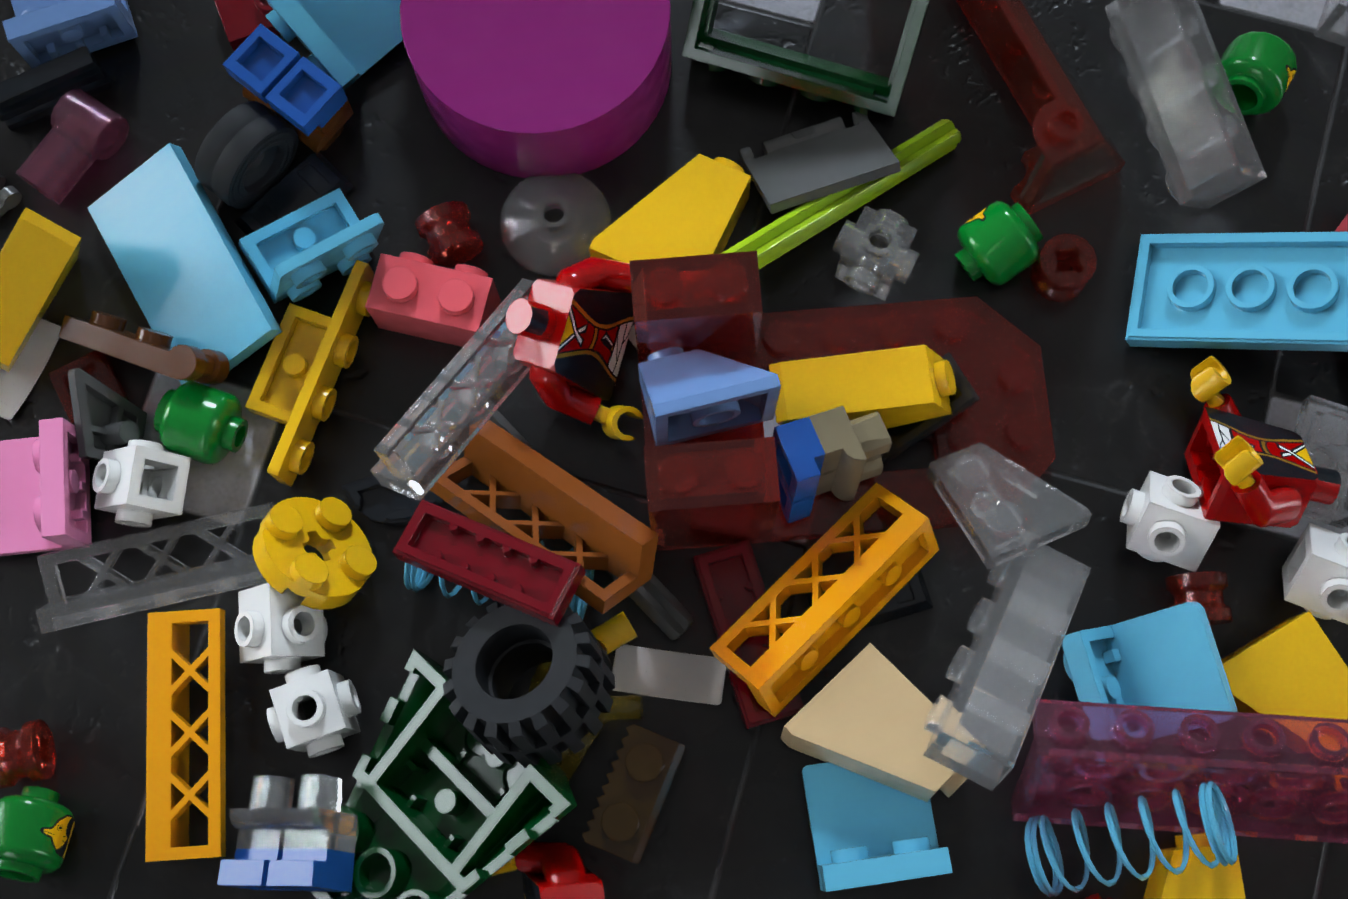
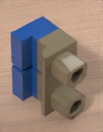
[766,406,892,524]

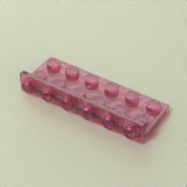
[1011,699,1348,844]

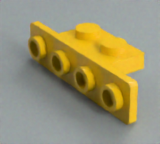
[245,260,375,487]

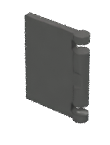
[738,111,901,214]

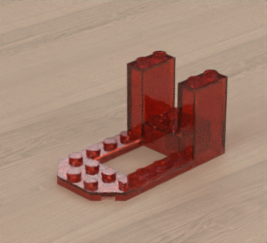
[629,251,1056,551]

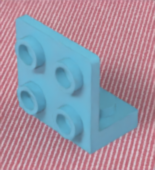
[802,762,953,892]

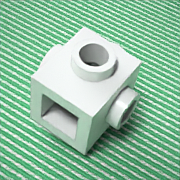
[92,440,191,528]
[1120,471,1221,572]
[1282,522,1348,625]
[234,583,328,674]
[267,664,361,758]

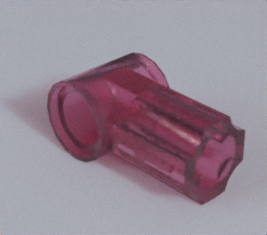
[16,89,129,205]

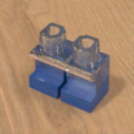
[217,774,358,892]

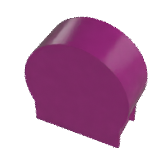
[400,0,672,179]

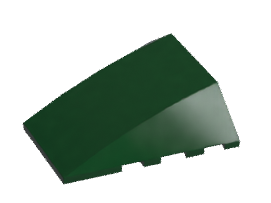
[311,649,577,899]

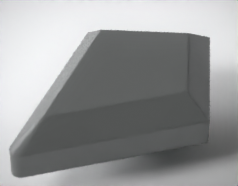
[68,368,147,462]

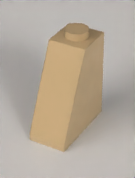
[780,643,979,802]

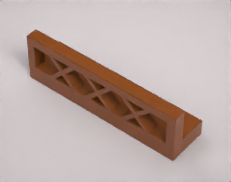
[429,415,659,614]

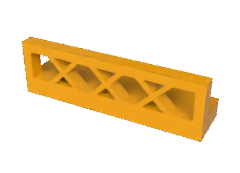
[710,482,940,718]
[145,608,226,862]

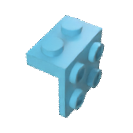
[265,0,403,90]
[239,188,384,304]
[1059,601,1238,757]

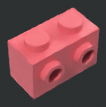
[365,252,501,353]

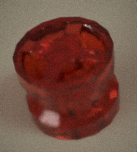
[415,201,484,268]
[1030,233,1097,302]
[1165,571,1233,626]
[0,719,56,789]

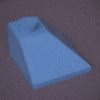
[638,347,781,448]

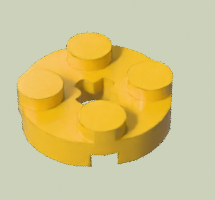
[252,497,377,610]

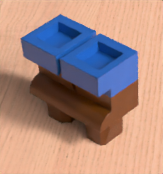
[222,24,354,154]

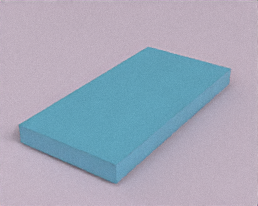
[87,143,282,386]
[1125,232,1348,352]

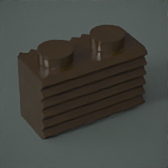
[582,724,686,864]

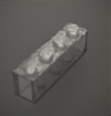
[1104,0,1267,209]
[923,535,1091,791]

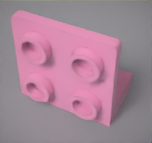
[0,417,92,557]

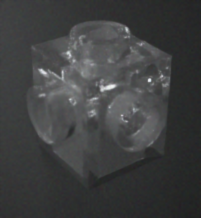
[832,205,920,301]

